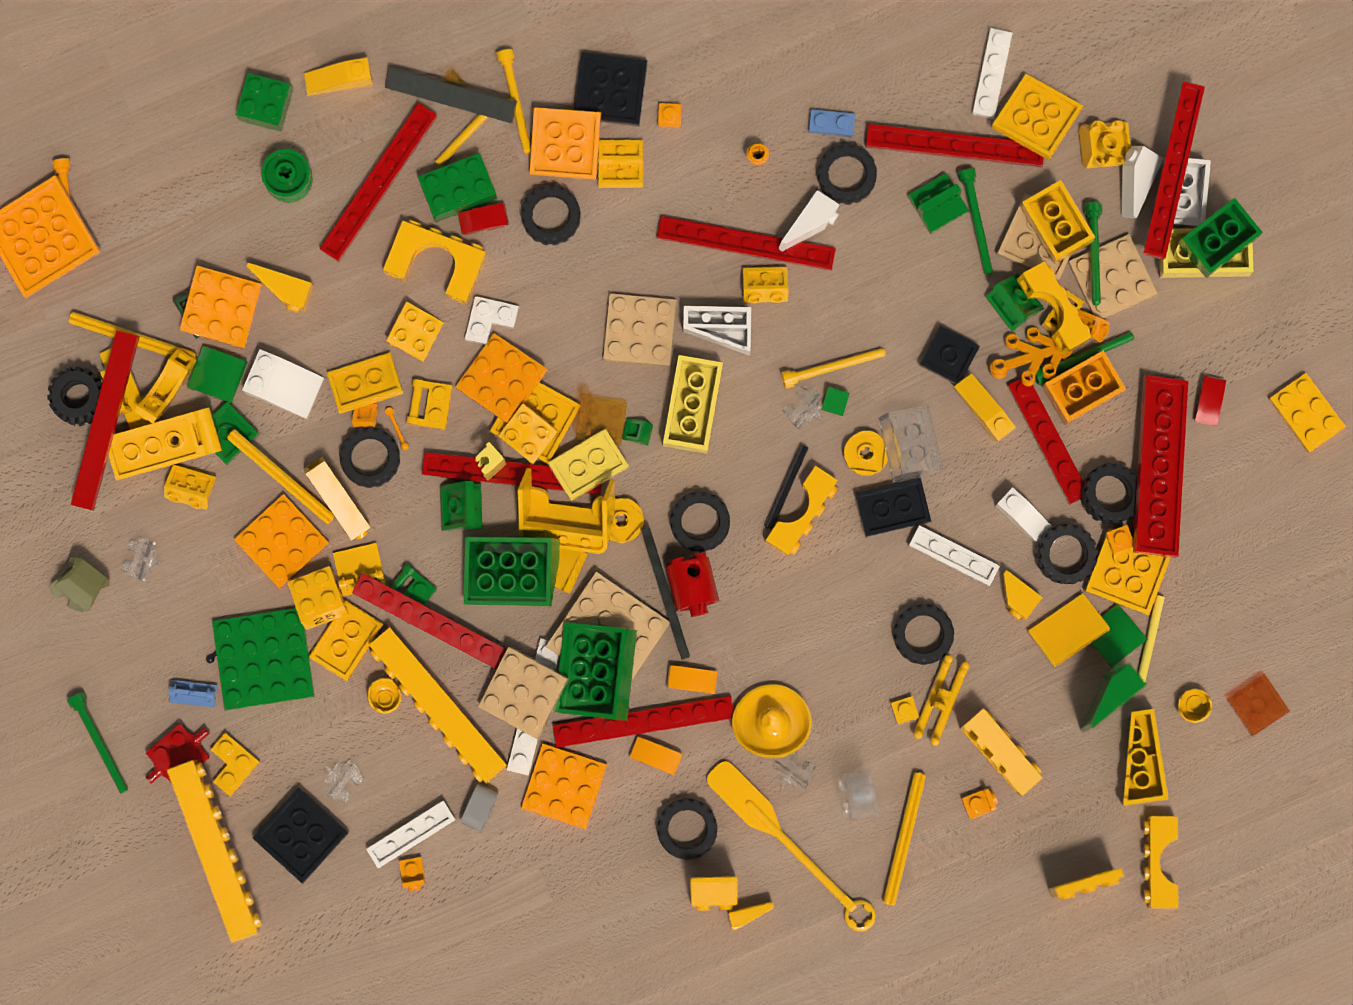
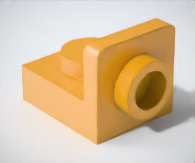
[1078,310,1110,343]
[961,788,998,820]
[399,857,426,892]

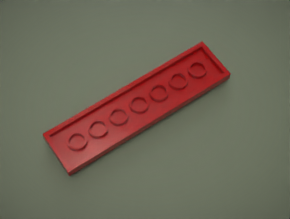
[1133,375,1189,558]

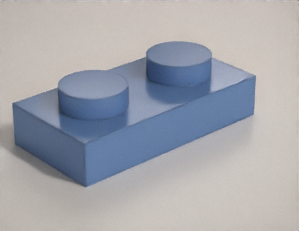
[809,109,855,137]

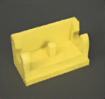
[476,442,506,480]

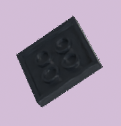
[574,52,648,127]
[253,787,349,884]

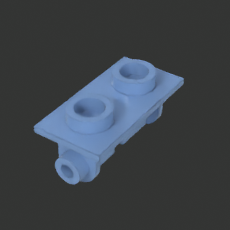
[169,680,217,708]

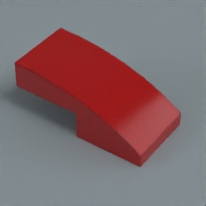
[458,203,509,235]
[1194,375,1226,426]

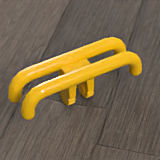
[914,654,970,746]

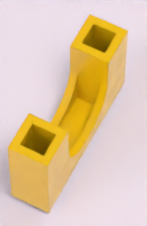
[383,220,487,305]

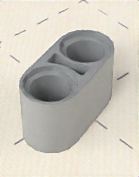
[460,783,499,832]

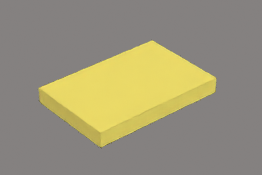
[548,429,629,502]

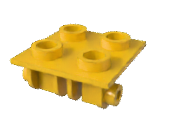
[386,301,444,362]
[498,403,558,464]
[333,543,386,597]

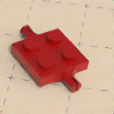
[145,723,210,784]

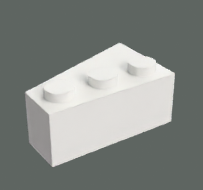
[683,306,751,356]

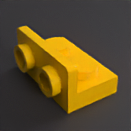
[743,267,788,303]
[164,465,216,510]

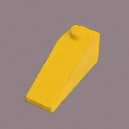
[304,58,373,96]
[246,263,314,313]
[953,373,1016,441]

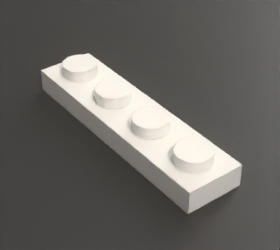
[972,28,1012,119]
[909,525,1000,586]
[366,801,456,869]

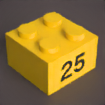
[287,566,348,630]

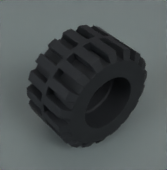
[47,367,102,426]

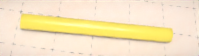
[1138,595,1165,682]

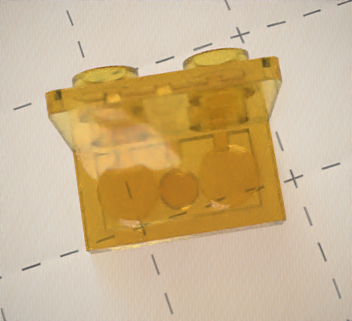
[576,393,627,446]

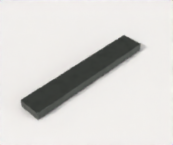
[385,65,517,123]
[641,527,690,660]

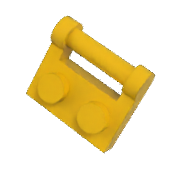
[406,379,453,430]

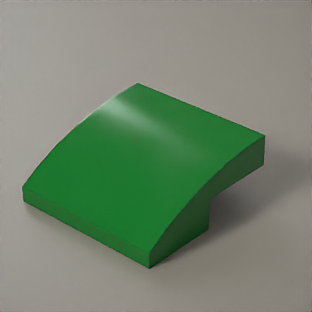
[187,346,248,404]
[1091,604,1148,667]

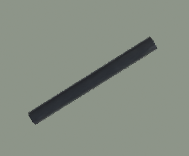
[765,445,808,530]

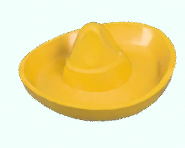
[732,684,812,759]

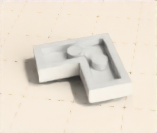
[465,296,519,345]

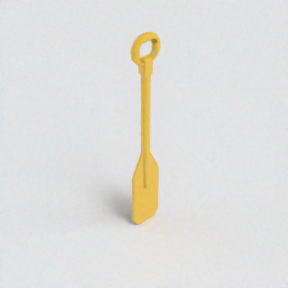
[707,762,876,932]

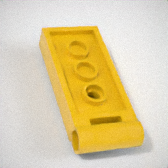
[109,407,222,481]

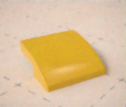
[599,140,643,188]

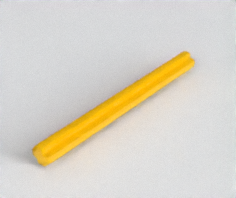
[68,312,196,359]
[227,430,335,524]
[883,772,926,906]

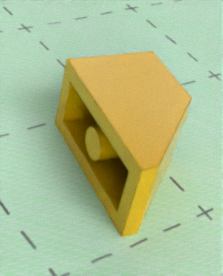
[1002,570,1043,621]

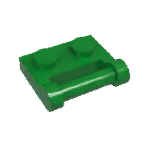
[389,564,437,624]

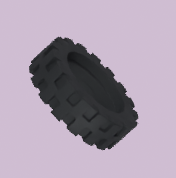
[817,143,877,205]
[521,184,581,246]
[339,427,400,488]
[1080,463,1137,525]
[670,491,730,552]
[1035,524,1098,584]
[893,604,954,665]
[657,799,718,860]

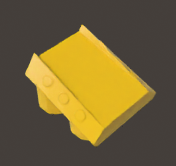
[1078,121,1131,168]
[554,549,588,594]

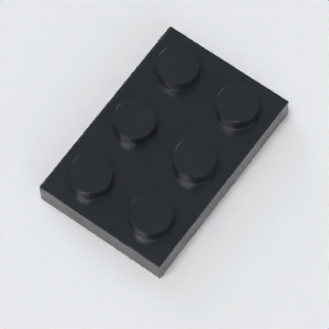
[855,478,931,538]

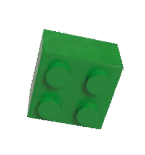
[236,73,293,132]

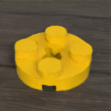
[844,431,889,476]
[610,498,644,544]

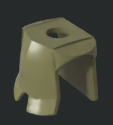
[49,557,110,612]

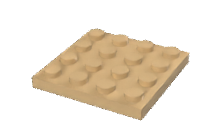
[545,572,670,679]

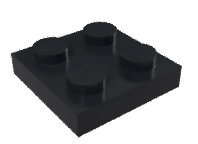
[919,325,980,385]

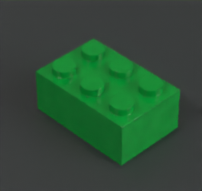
[418,153,497,223]
[1178,198,1263,278]

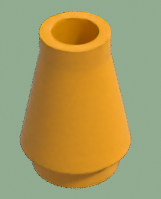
[747,143,769,166]

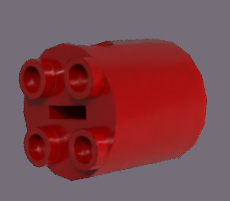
[666,552,719,617]

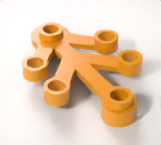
[990,327,1073,386]

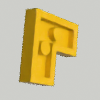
[211,733,260,797]

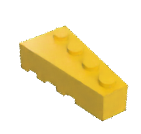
[960,708,1042,797]
[1123,709,1169,806]

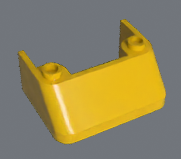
[518,468,615,554]

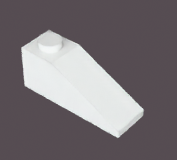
[1122,146,1164,218]
[779,190,839,251]
[995,487,1058,544]

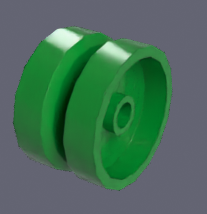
[261,149,313,203]

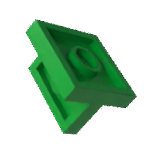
[908,173,969,234]
[985,273,1044,332]
[440,481,483,531]

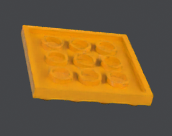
[0,175,101,298]

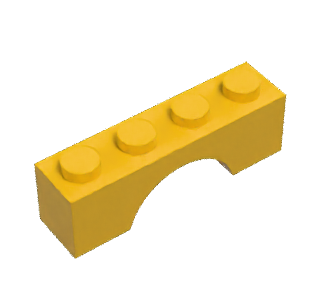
[1016,261,1091,355]
[765,466,838,557]
[1143,816,1178,908]

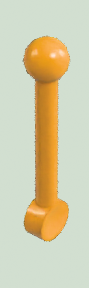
[385,407,409,451]

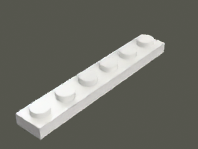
[507,638,559,776]

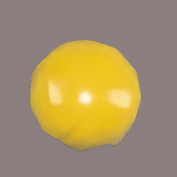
[367,678,401,714]
[1178,688,1212,723]

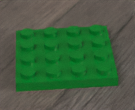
[212,608,315,711]

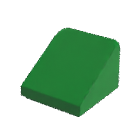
[822,387,850,416]
[622,418,653,446]

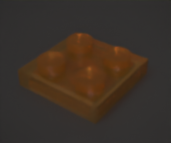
[1226,674,1290,737]

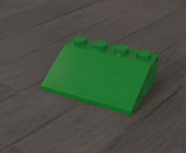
[463,537,560,606]
[554,622,637,720]
[1080,663,1147,732]

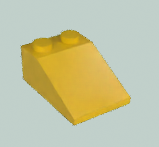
[691,877,737,911]

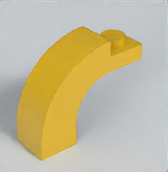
[134,349,197,424]

